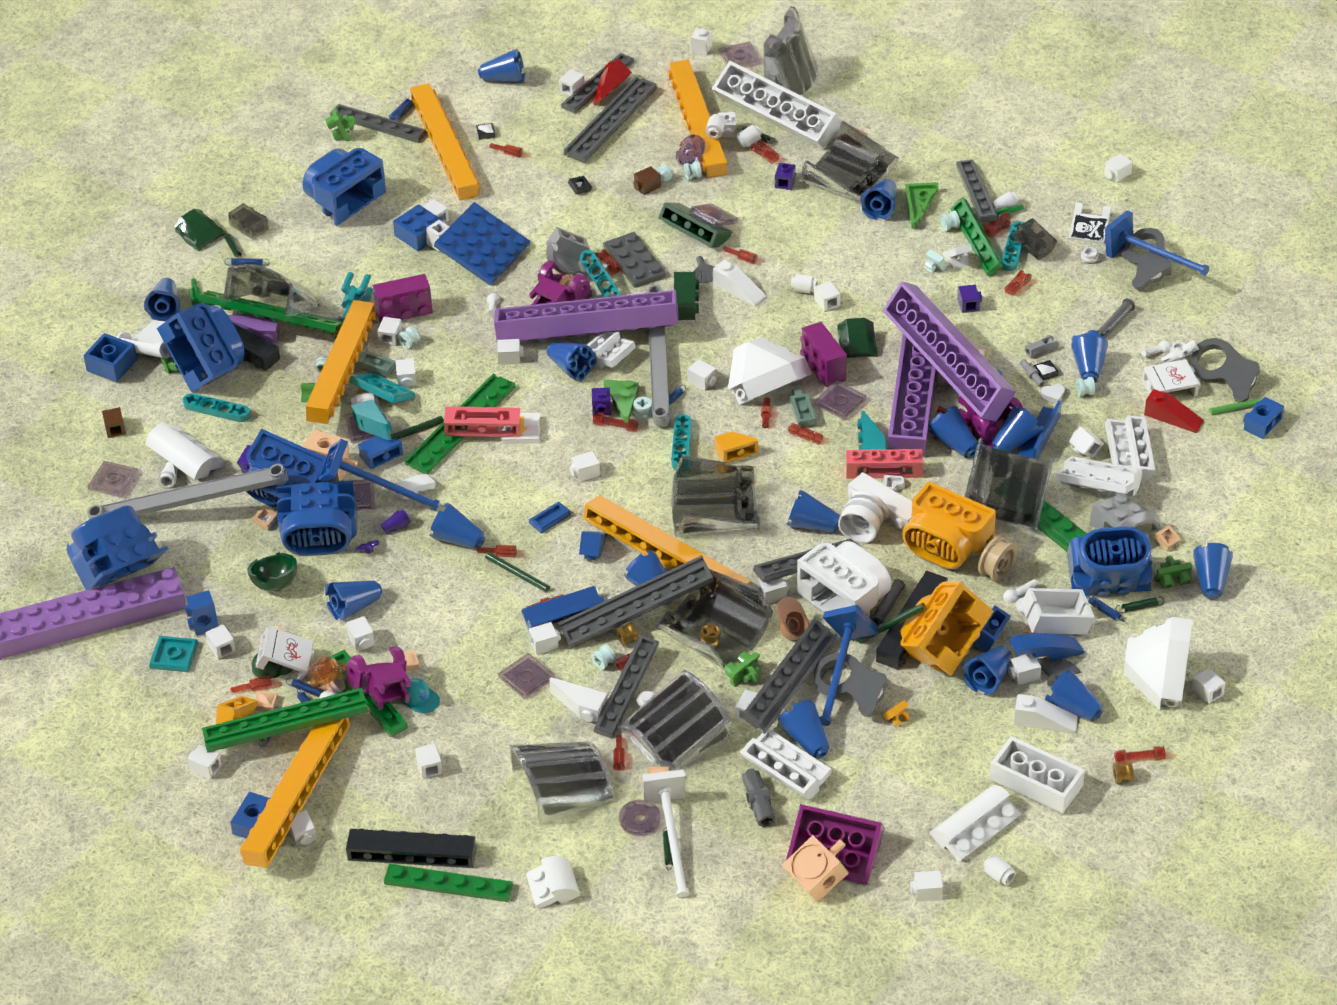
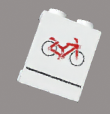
[1143,359,1201,397]
[256,626,314,681]

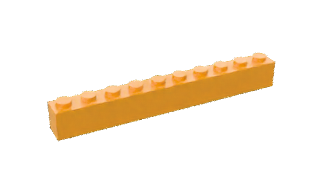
[667,59,727,178]
[410,83,481,201]
[306,300,377,424]
[583,495,751,606]
[240,718,350,868]

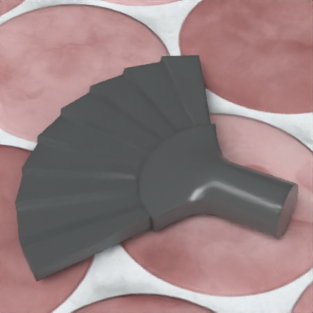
[693,256,716,283]
[1037,657,1081,687]

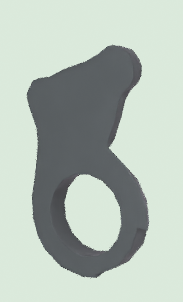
[1120,228,1172,291]
[1191,338,1261,403]
[813,653,888,717]

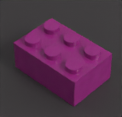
[373,274,433,324]
[800,321,847,388]

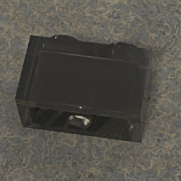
[228,203,269,240]
[1013,218,1057,260]

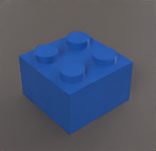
[393,204,443,251]
[83,333,137,382]

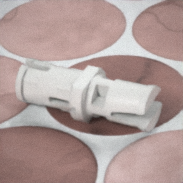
[1161,340,1199,363]

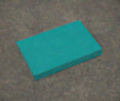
[349,372,415,403]

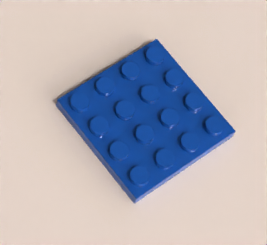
[434,202,531,285]

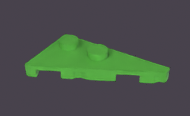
[905,182,939,229]
[604,379,639,423]

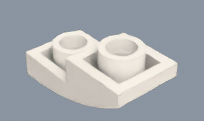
[392,474,436,500]

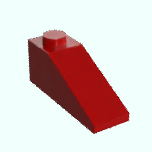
[593,58,632,105]
[1144,389,1204,433]

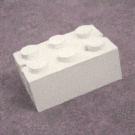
[1021,588,1095,635]

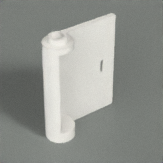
[117,320,171,358]

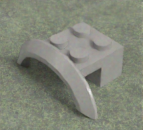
[546,227,609,278]
[1089,495,1160,531]

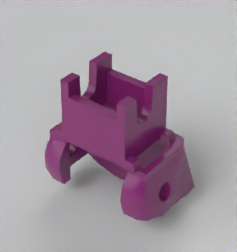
[529,261,592,305]
[958,396,1023,449]
[345,646,411,709]

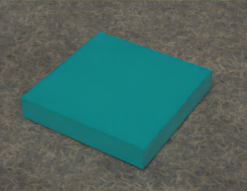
[149,636,198,672]

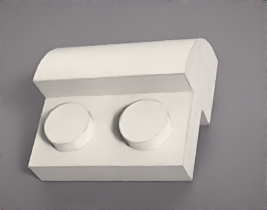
[587,331,636,369]
[526,856,580,909]

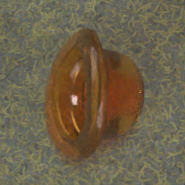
[310,656,347,688]

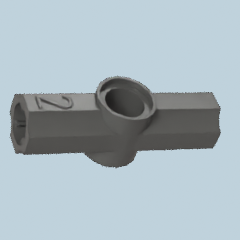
[742,768,776,827]

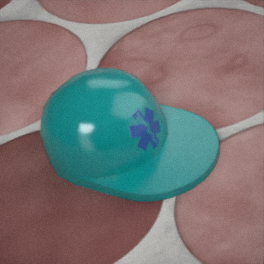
[400,677,440,714]

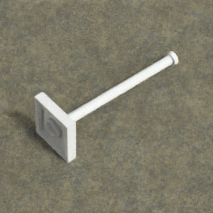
[642,769,689,898]

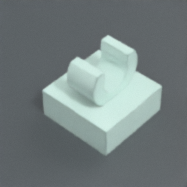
[925,249,947,273]

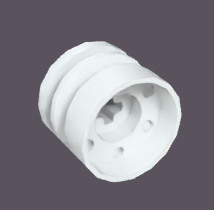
[838,491,887,543]

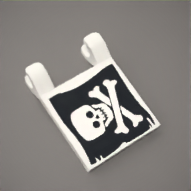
[1069,202,1111,244]

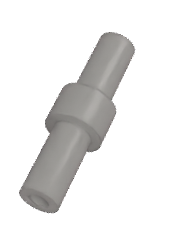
[1020,359,1045,387]

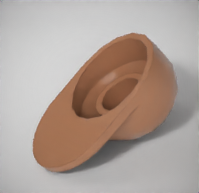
[776,597,810,641]

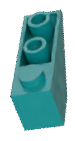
[351,399,393,440]
[857,411,886,450]

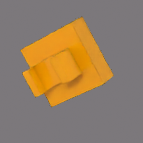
[882,700,910,727]

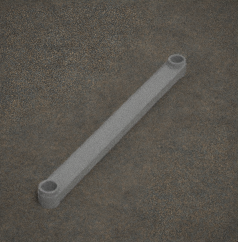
[647,285,670,427]
[87,464,289,519]

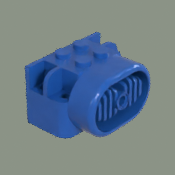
[302,148,386,226]
[157,303,244,393]
[245,428,332,507]
[276,480,357,556]
[71,505,168,590]
[1067,527,1153,597]

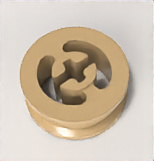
[978,536,1018,582]

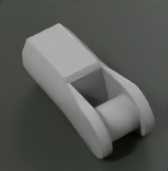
[1025,335,1059,358]

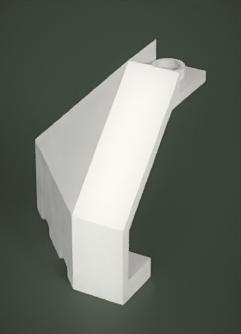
[728,337,812,405]
[1123,617,1192,711]

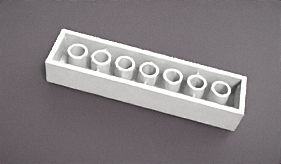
[712,61,842,149]

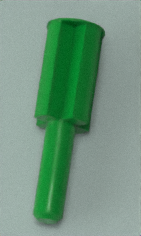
[993,204,1024,222]
[190,278,202,306]

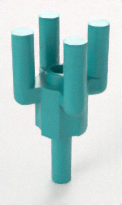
[341,272,373,321]

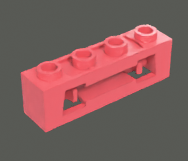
[444,407,520,437]
[846,449,923,479]

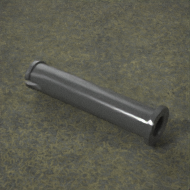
[1097,298,1136,338]
[869,579,905,626]

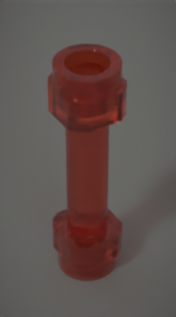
[593,413,639,432]
[1114,746,1166,764]

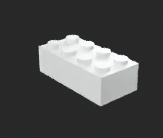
[989,736,1085,813]

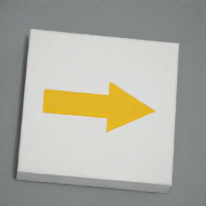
[502,413,540,444]

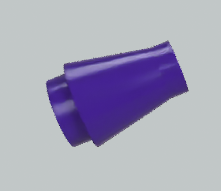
[381,509,411,534]

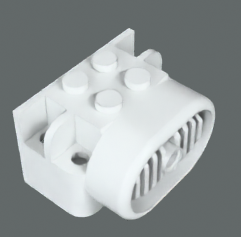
[797,541,891,617]

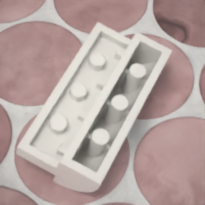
[1105,415,1156,483]
[145,422,225,480]
[1055,456,1142,496]
[740,729,832,799]
[930,785,1021,862]

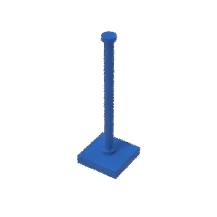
[1105,210,1209,276]
[317,439,440,511]
[820,605,879,726]

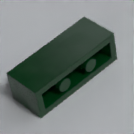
[674,272,699,320]

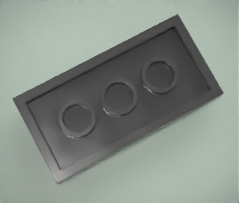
[603,231,666,288]

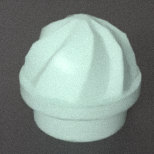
[656,164,673,182]
[315,355,328,373]

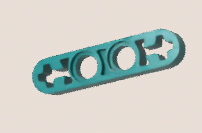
[1001,221,1027,271]
[580,250,622,297]
[183,393,250,422]
[671,414,691,471]

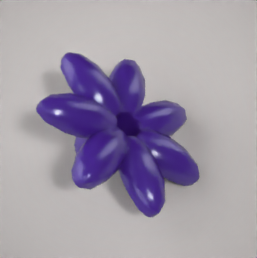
[355,540,379,554]

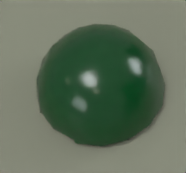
[247,552,297,591]

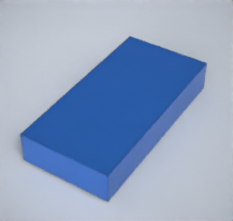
[529,501,571,533]

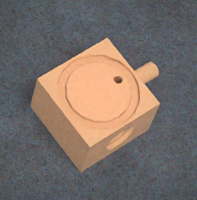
[302,430,358,481]
[782,835,848,902]

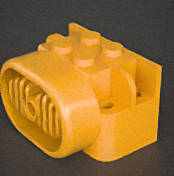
[902,481,996,569]
[900,582,994,676]

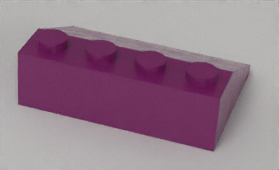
[786,804,885,885]

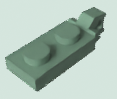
[354,350,396,377]
[790,385,817,428]

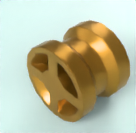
[615,622,638,646]
[700,624,721,649]
[1113,761,1134,784]

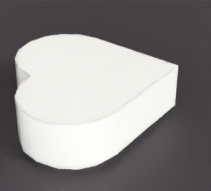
[1040,384,1065,404]
[883,475,905,492]

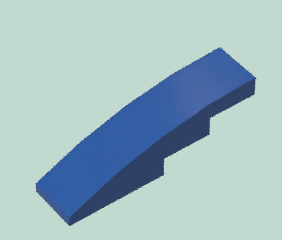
[1009,633,1085,661]

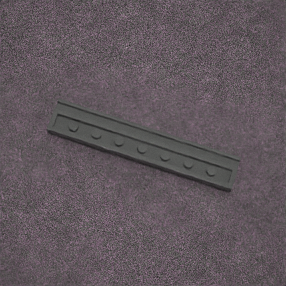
[564,76,657,163]
[558,555,714,649]
[741,618,838,734]

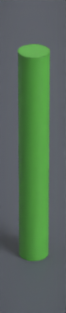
[1209,398,1263,415]

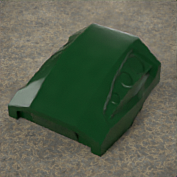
[175,209,225,251]
[837,318,878,358]

